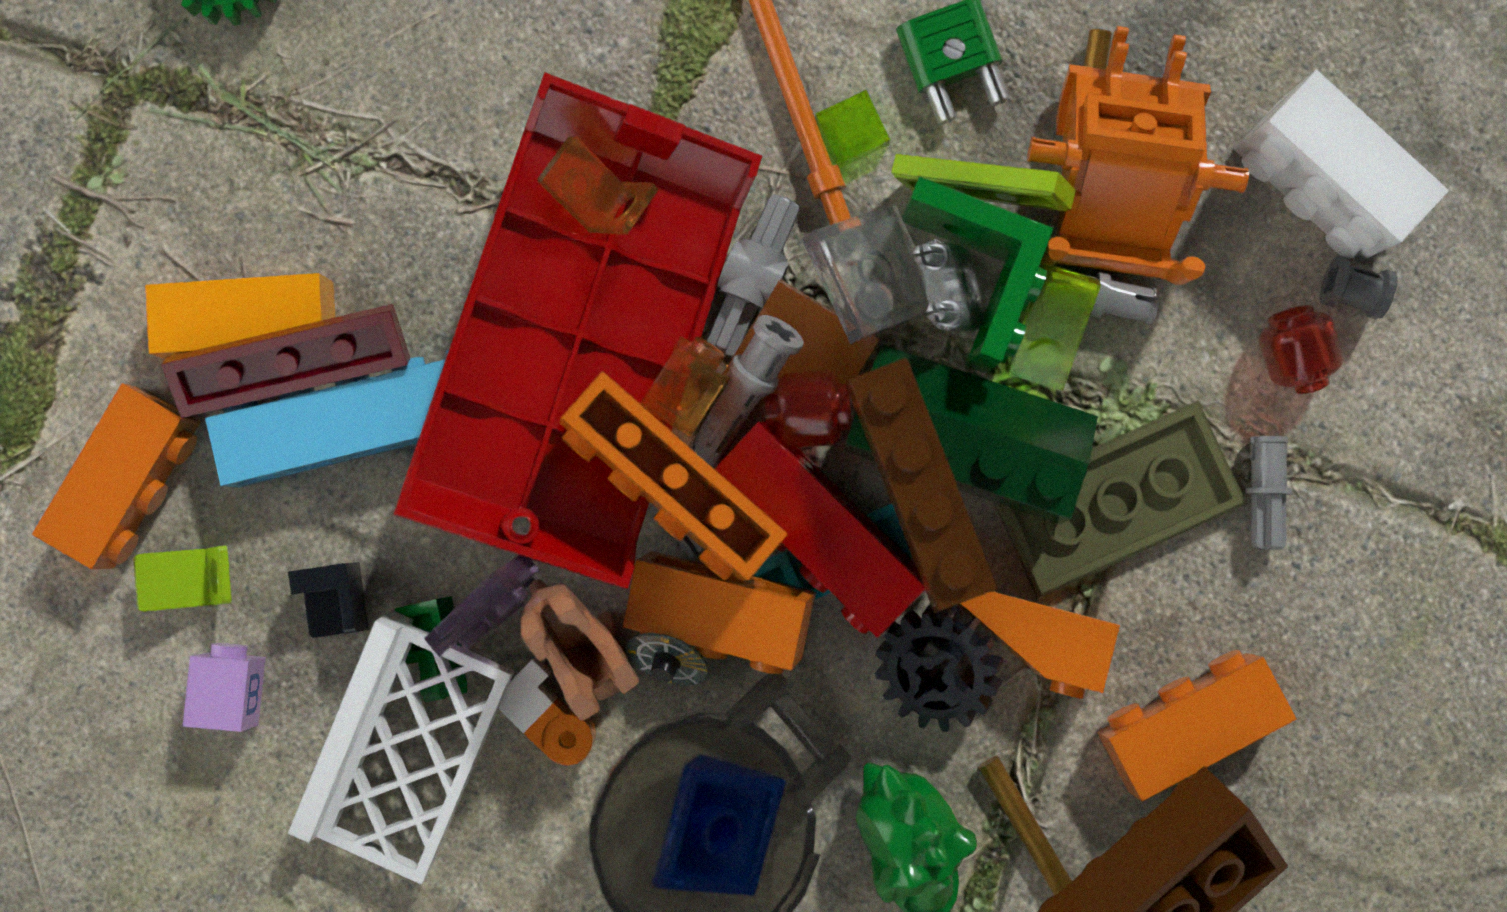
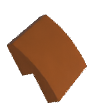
[719,280,881,435]

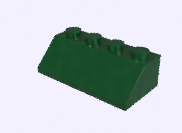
[845,344,1098,525]

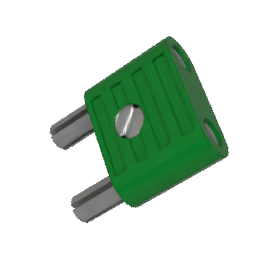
[896,0,1009,125]

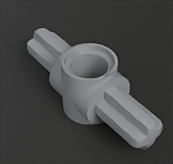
[706,195,800,357]

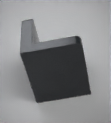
[288,562,369,638]

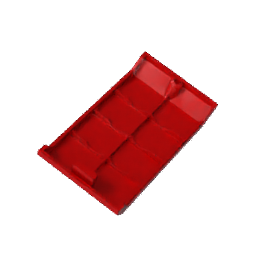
[393,72,762,589]

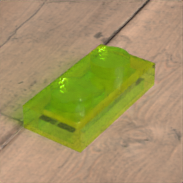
[1008,263,1101,391]

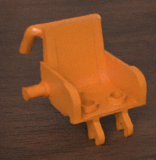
[1027,26,1249,285]

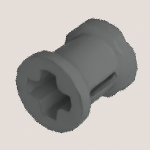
[1320,255,1398,320]

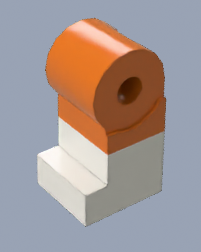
[499,656,596,766]

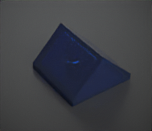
[652,753,786,896]

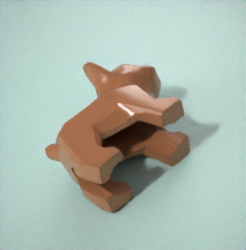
[520,579,639,721]

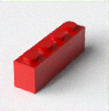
[714,421,926,638]

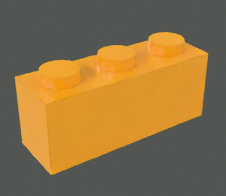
[145,273,336,359]

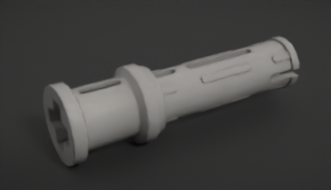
[689,315,804,469]

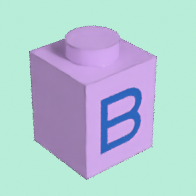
[182,643,266,732]

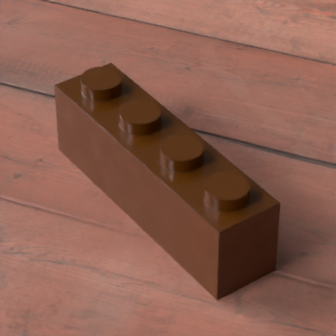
[848,358,998,613]

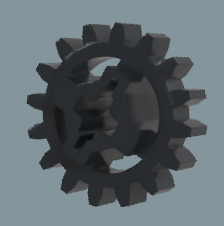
[875,604,1003,732]

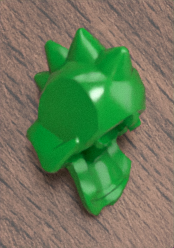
[856,763,977,912]

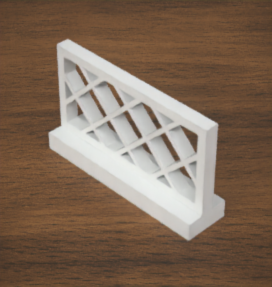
[288,610,514,885]

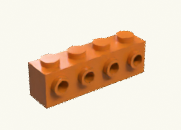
[560,371,787,581]

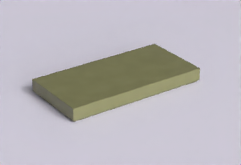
[993,401,1247,598]

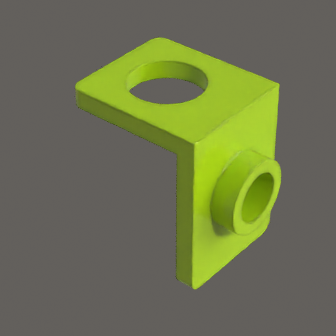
[133,545,232,612]

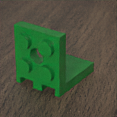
[900,176,1053,374]

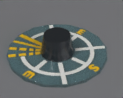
[626,632,709,686]

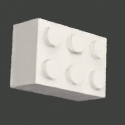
[1234,69,1449,263]

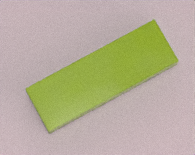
[891,154,1076,211]

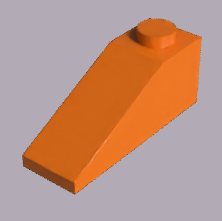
[957,591,1120,699]

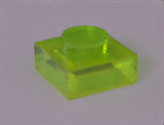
[815,90,890,169]

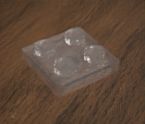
[802,204,941,344]

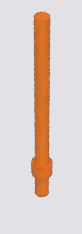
[748,0,856,239]

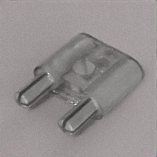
[913,239,984,333]

